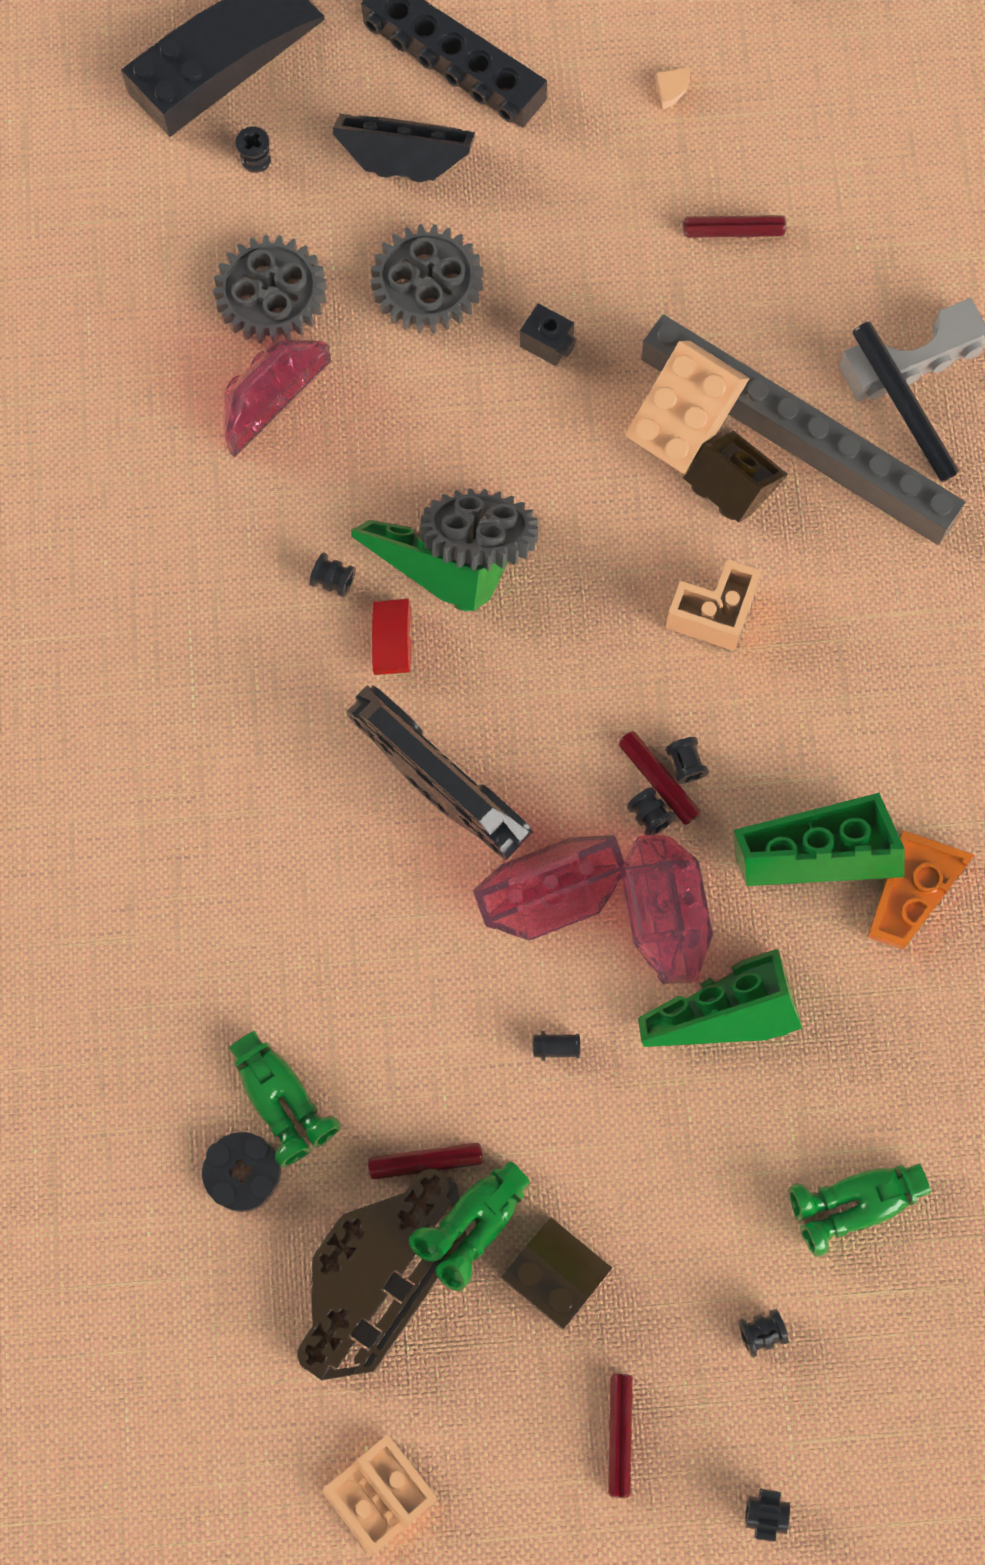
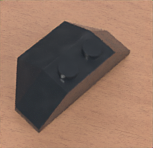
[333,113,475,182]

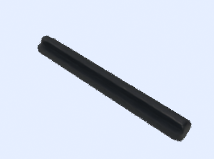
[853,321,959,482]

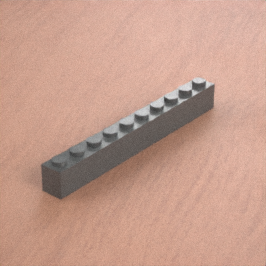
[641,314,966,546]

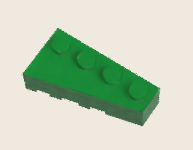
[733,793,905,886]

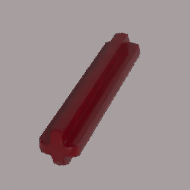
[683,215,786,237]
[619,731,700,825]
[368,1143,483,1179]
[608,1374,633,1498]

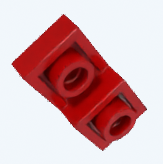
[372,598,412,675]

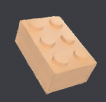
[624,341,750,474]

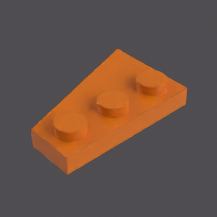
[867,830,975,950]

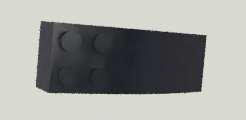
[121,0,325,137]

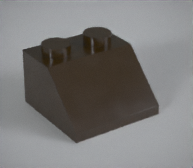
[683,431,788,523]
[501,1218,612,1330]

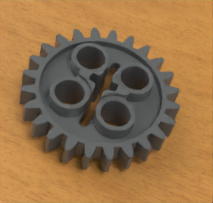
[370,224,483,333]
[213,235,327,344]
[420,489,538,571]

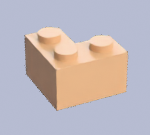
[666,559,761,651]

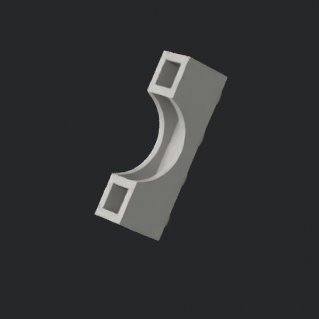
[839,298,985,402]

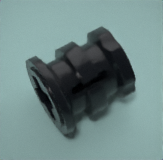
[235,127,271,173]
[309,552,356,597]
[627,787,676,838]
[738,1309,789,1358]

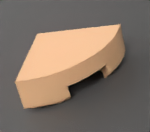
[656,67,690,109]

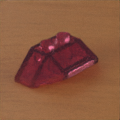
[224,340,331,457]
[472,835,627,940]
[621,835,713,984]

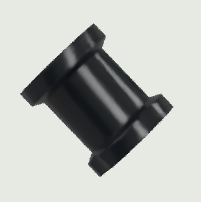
[666,737,709,784]

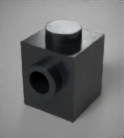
[520,303,576,366]

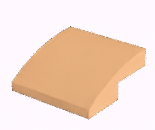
[321,1434,438,1557]

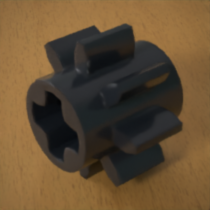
[745,1488,790,1542]

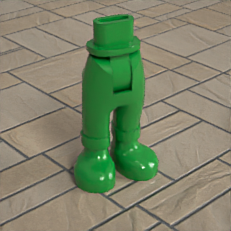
[229,1031,341,1167]
[409,1161,530,1291]
[789,1163,931,1257]

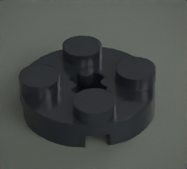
[202,1132,281,1212]

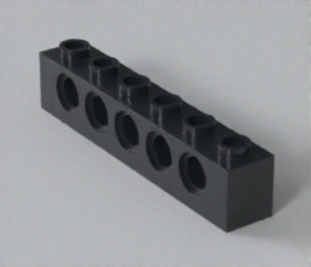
[361,0,547,128]

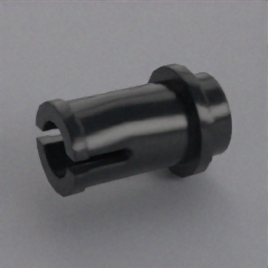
[533,1031,580,1061]

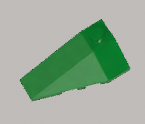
[351,520,508,611]
[638,949,803,1047]

